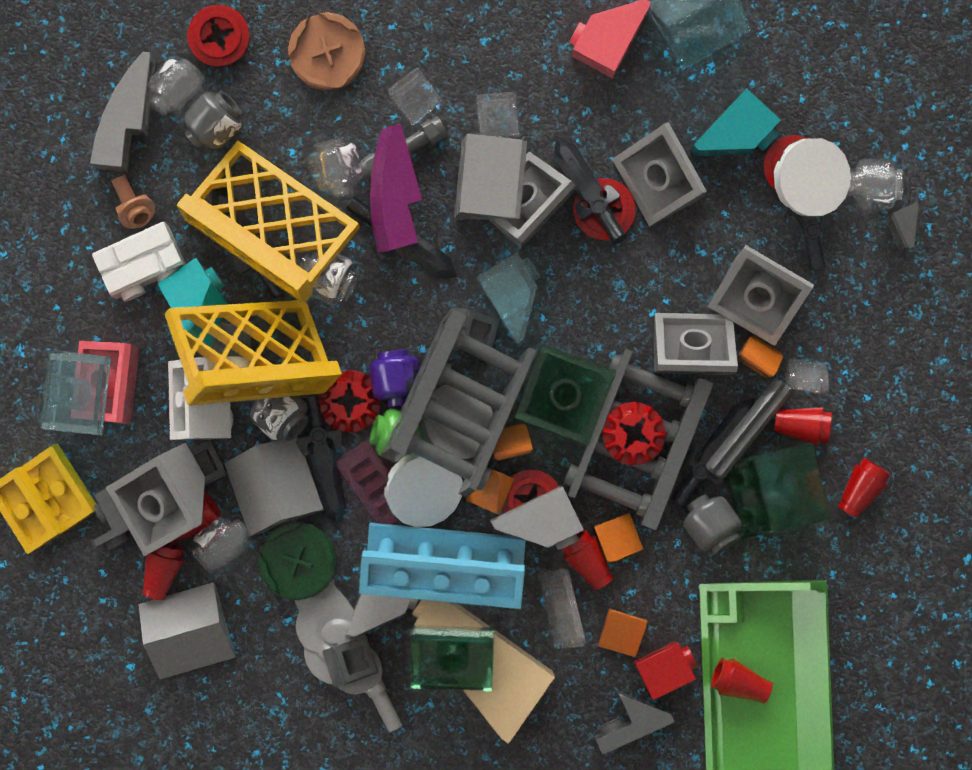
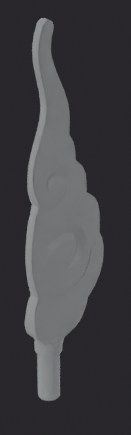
[287,521,403,733]

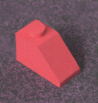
[569,0,651,78]

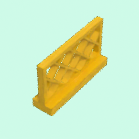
[176,141,360,304]
[164,300,342,406]

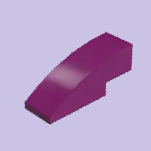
[370,124,422,253]

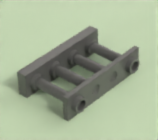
[381,309,536,497]
[563,349,714,530]

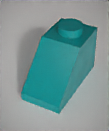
[690,88,781,156]
[157,258,227,348]

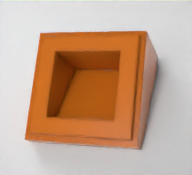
[737,335,783,379]
[493,424,533,461]
[466,461,514,515]
[593,513,644,564]
[598,608,648,657]

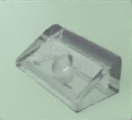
[538,567,586,649]

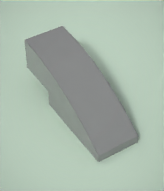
[90,52,156,172]

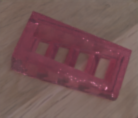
[336,440,398,524]

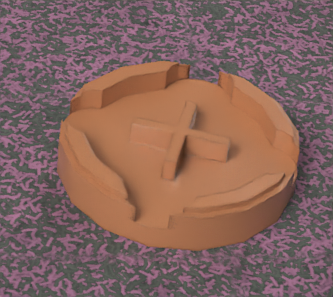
[288,12,366,91]

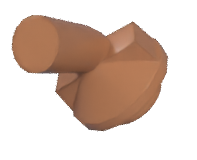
[111,174,155,229]

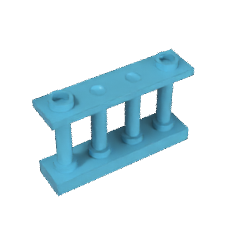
[359,523,526,609]

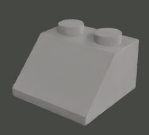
[105,443,205,556]

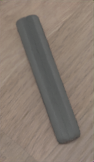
[706,380,791,478]

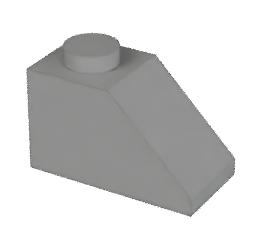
[491,486,584,550]
[345,594,418,640]

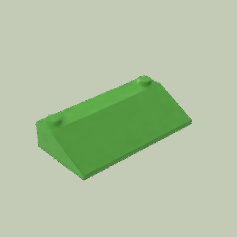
[699,580,834,770]

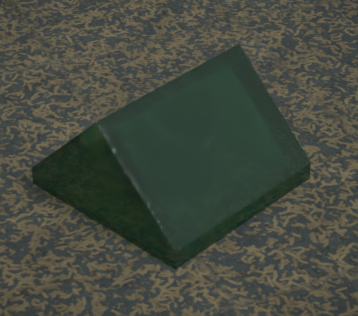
[514,344,616,445]
[411,624,494,691]

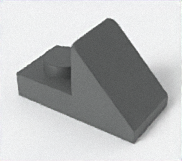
[594,691,675,755]

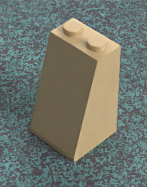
[412,600,555,744]

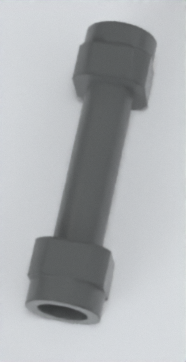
[357,116,449,183]

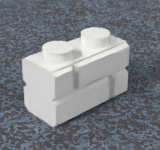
[92,221,186,302]

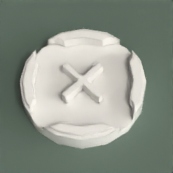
[774,138,850,216]
[384,453,463,527]

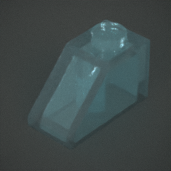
[477,252,540,347]

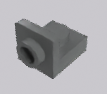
[92,489,130,550]

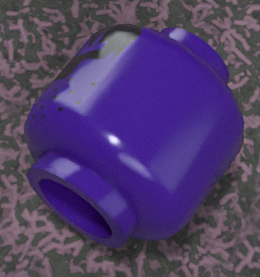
[369,350,420,408]

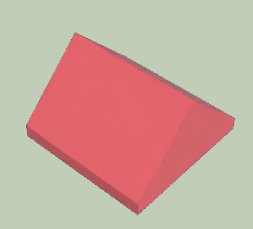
[70,341,140,425]

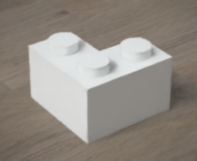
[168,357,249,440]

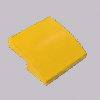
[0,444,96,555]

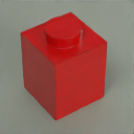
[633,641,698,700]

